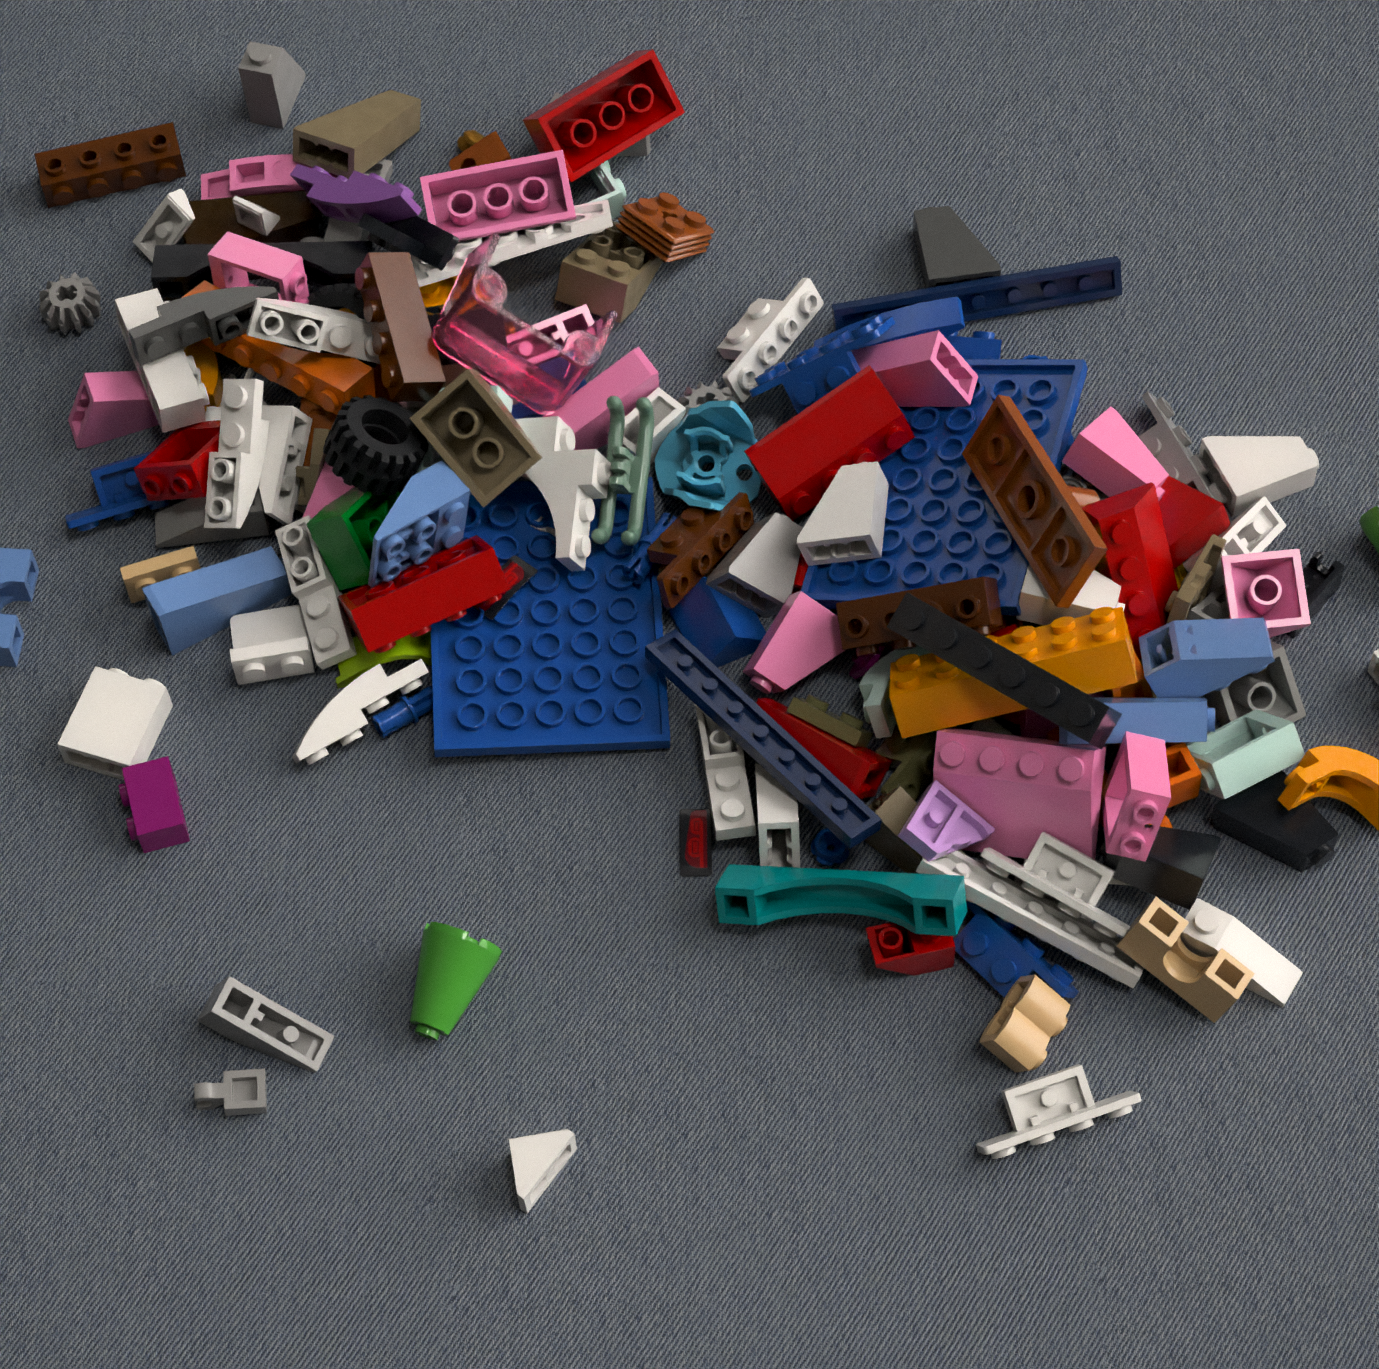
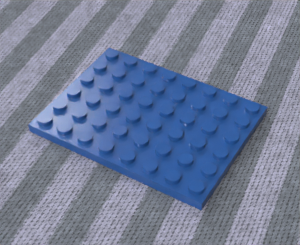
[801,359,1088,616]
[431,477,671,757]

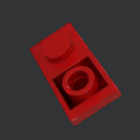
[865,922,955,976]

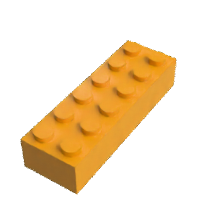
[889,607,1137,739]

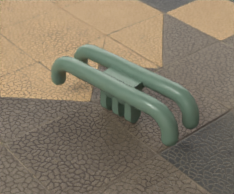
[591,396,654,546]

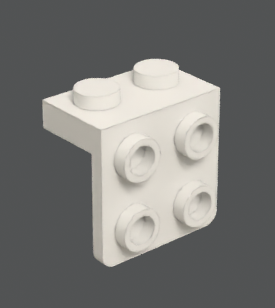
[230,605,315,685]

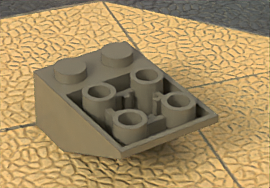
[555,222,663,323]

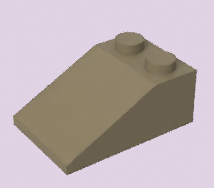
[410,368,543,507]

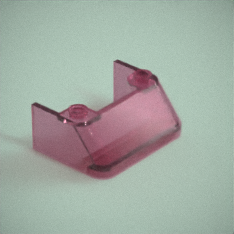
[432,233,618,416]

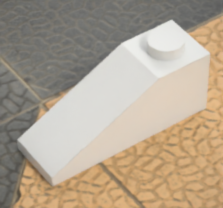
[258,405,313,525]
[1183,496,1287,594]
[1181,898,1303,1007]

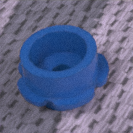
[811,828,849,866]

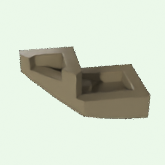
[295,428,330,507]

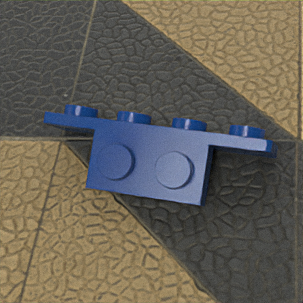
[65,450,189,531]
[954,900,1079,998]

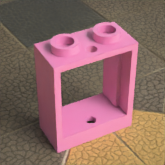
[207,231,309,304]
[1101,731,1171,862]

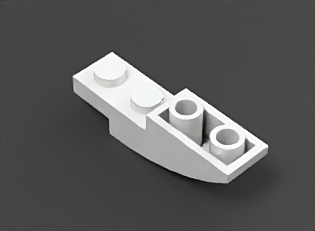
[246,298,380,364]
[204,379,269,529]
[275,515,357,670]
[293,659,429,765]
[695,704,756,841]

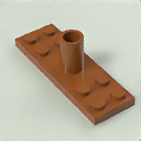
[962,395,1108,609]

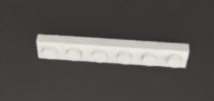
[916,851,1144,988]

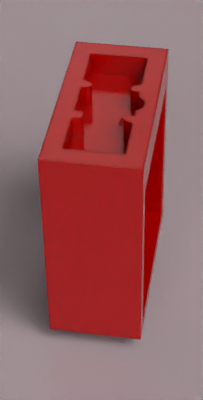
[134,420,221,501]

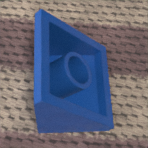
[669,577,766,668]

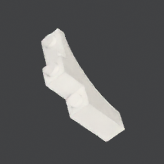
[515,416,613,571]

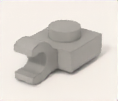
[194,1068,267,1116]

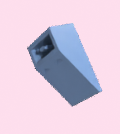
[368,460,470,588]
[1138,617,1275,698]

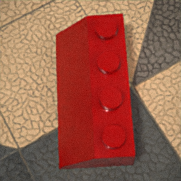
[523,49,685,183]
[744,365,915,521]
[1081,482,1179,659]
[338,535,510,653]

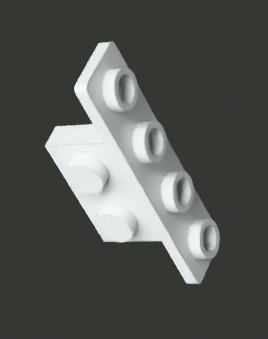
[717,278,824,402]
[980,832,1130,939]
[976,1064,1142,1159]

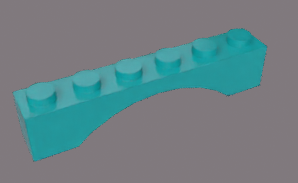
[715,864,967,936]

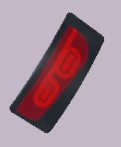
[472,555,537,620]
[680,809,712,877]

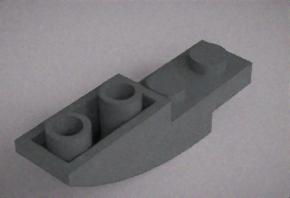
[128,286,279,365]

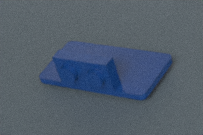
[749,315,895,414]

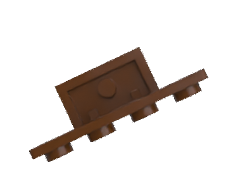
[647,492,754,609]

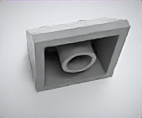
[1204,641,1307,726]

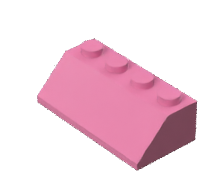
[420,150,576,242]

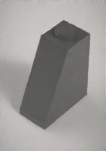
[913,206,1001,288]

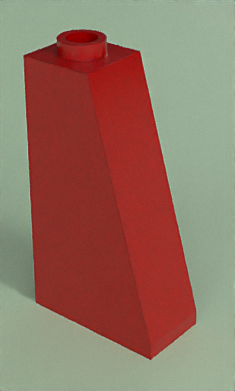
[1094,475,1231,570]
[755,698,892,799]

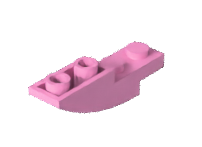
[201,154,338,200]

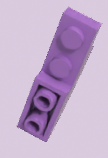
[290,164,422,223]

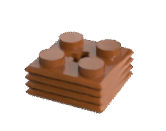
[615,192,715,263]

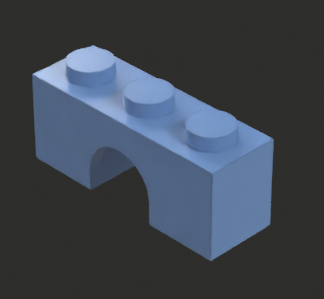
[0,548,39,667]

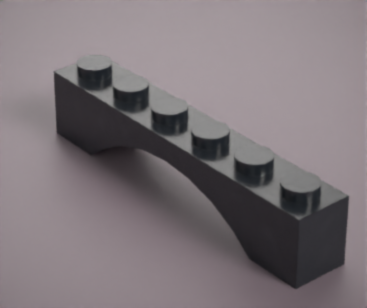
[151,241,374,302]
[887,592,1122,750]

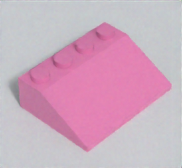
[933,727,1106,860]

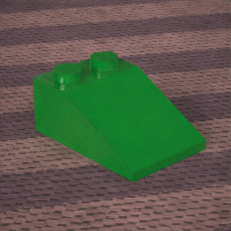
[306,487,401,590]

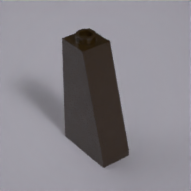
[182,191,323,245]

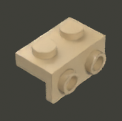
[120,545,201,603]

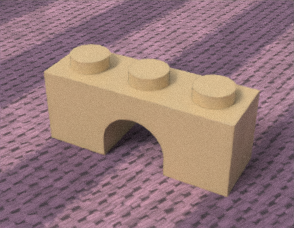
[1116,897,1255,1023]

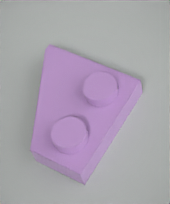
[898,780,995,862]

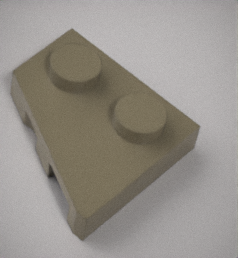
[1165,534,1227,624]

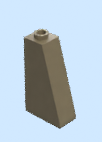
[293,90,421,179]

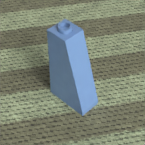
[142,546,292,656]
[1059,697,1215,744]

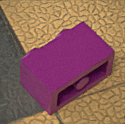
[118,756,190,853]

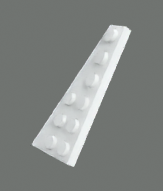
[410,200,613,287]

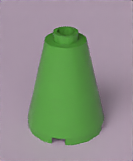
[410,922,502,1041]

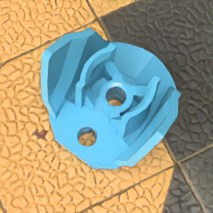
[655,400,761,512]

